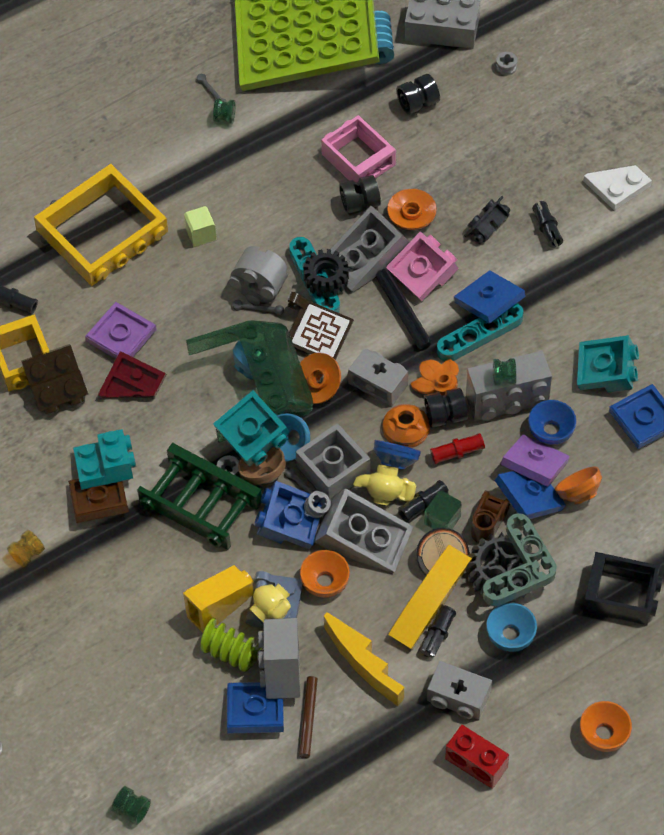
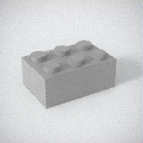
[405,0,481,49]
[466,351,552,421]

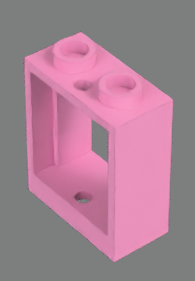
[321,115,396,183]

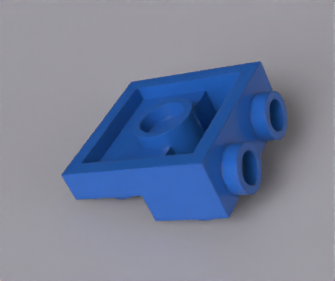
[254,481,322,549]

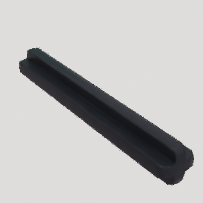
[376,268,431,350]

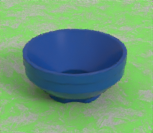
[528,400,576,444]
[373,440,421,469]

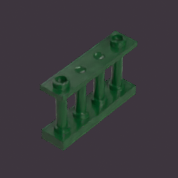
[137,442,262,550]

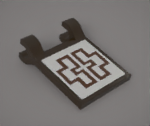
[271,291,354,360]

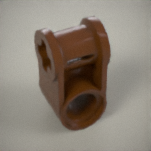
[471,490,510,543]

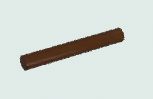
[299,676,318,758]

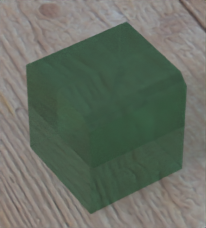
[424,491,462,529]

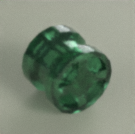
[213,98,236,124]
[493,358,516,386]

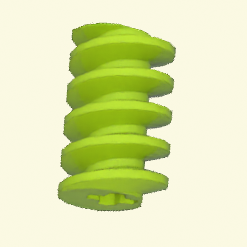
[201,618,262,672]

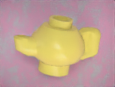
[353,465,417,505]
[250,583,291,623]

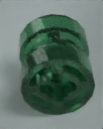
[111,786,151,825]

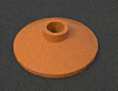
[387,189,437,230]
[294,353,341,404]

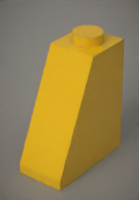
[183,565,254,633]

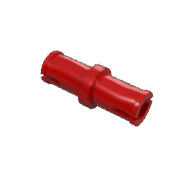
[430,433,485,464]

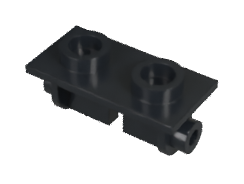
[464,196,511,244]

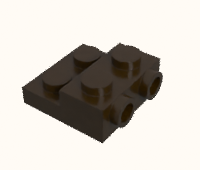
[21,344,89,414]

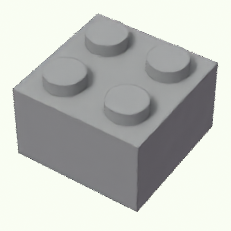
[296,423,370,501]
[258,618,300,699]

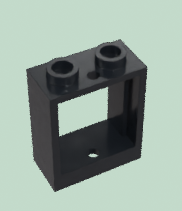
[583,552,663,625]

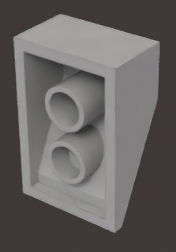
[330,206,410,292]
[314,488,413,573]

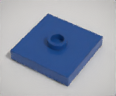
[454,270,526,323]
[609,384,664,449]
[494,471,566,519]
[227,682,284,734]

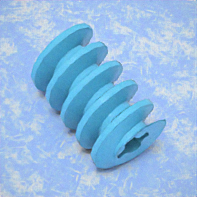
[375,11,394,64]

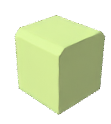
[184,206,217,247]

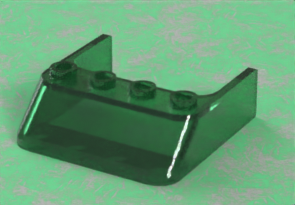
[186,320,313,443]

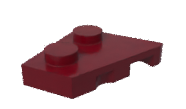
[98,351,167,398]

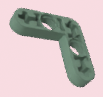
[483,513,557,606]

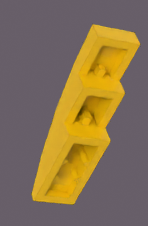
[388,545,472,650]
[324,612,405,706]

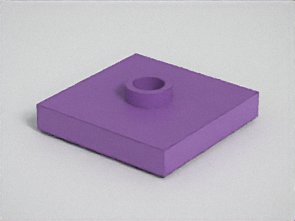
[85,302,157,359]
[501,435,570,486]

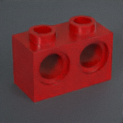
[445,724,510,789]

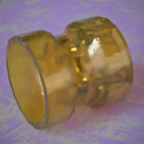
[7,530,45,567]

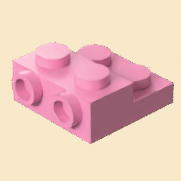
[386,232,459,301]

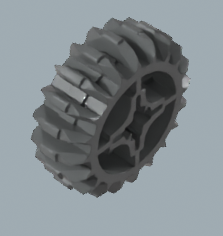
[466,532,535,603]

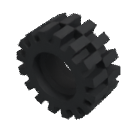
[303,249,349,297]

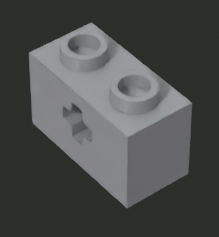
[348,348,408,407]
[427,661,492,720]

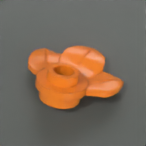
[410,359,459,396]

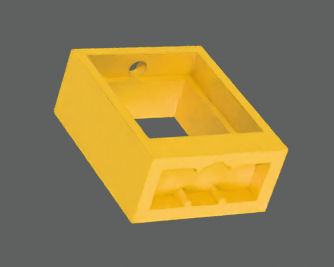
[0,314,49,392]

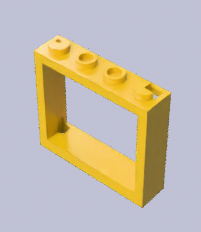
[34,164,168,286]

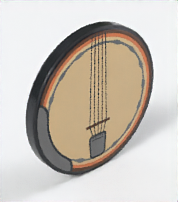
[416,528,470,576]

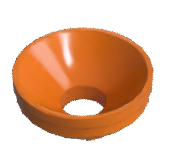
[382,404,430,448]
[555,467,602,504]
[300,550,350,597]
[580,701,632,752]

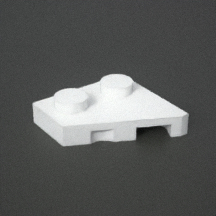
[583,165,652,211]

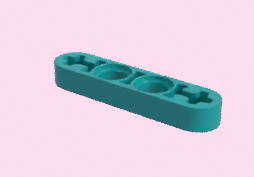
[289,237,340,313]
[437,303,523,361]

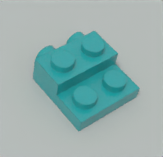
[577,335,639,392]
[213,390,289,467]
[73,429,136,490]

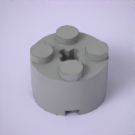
[228,246,288,305]

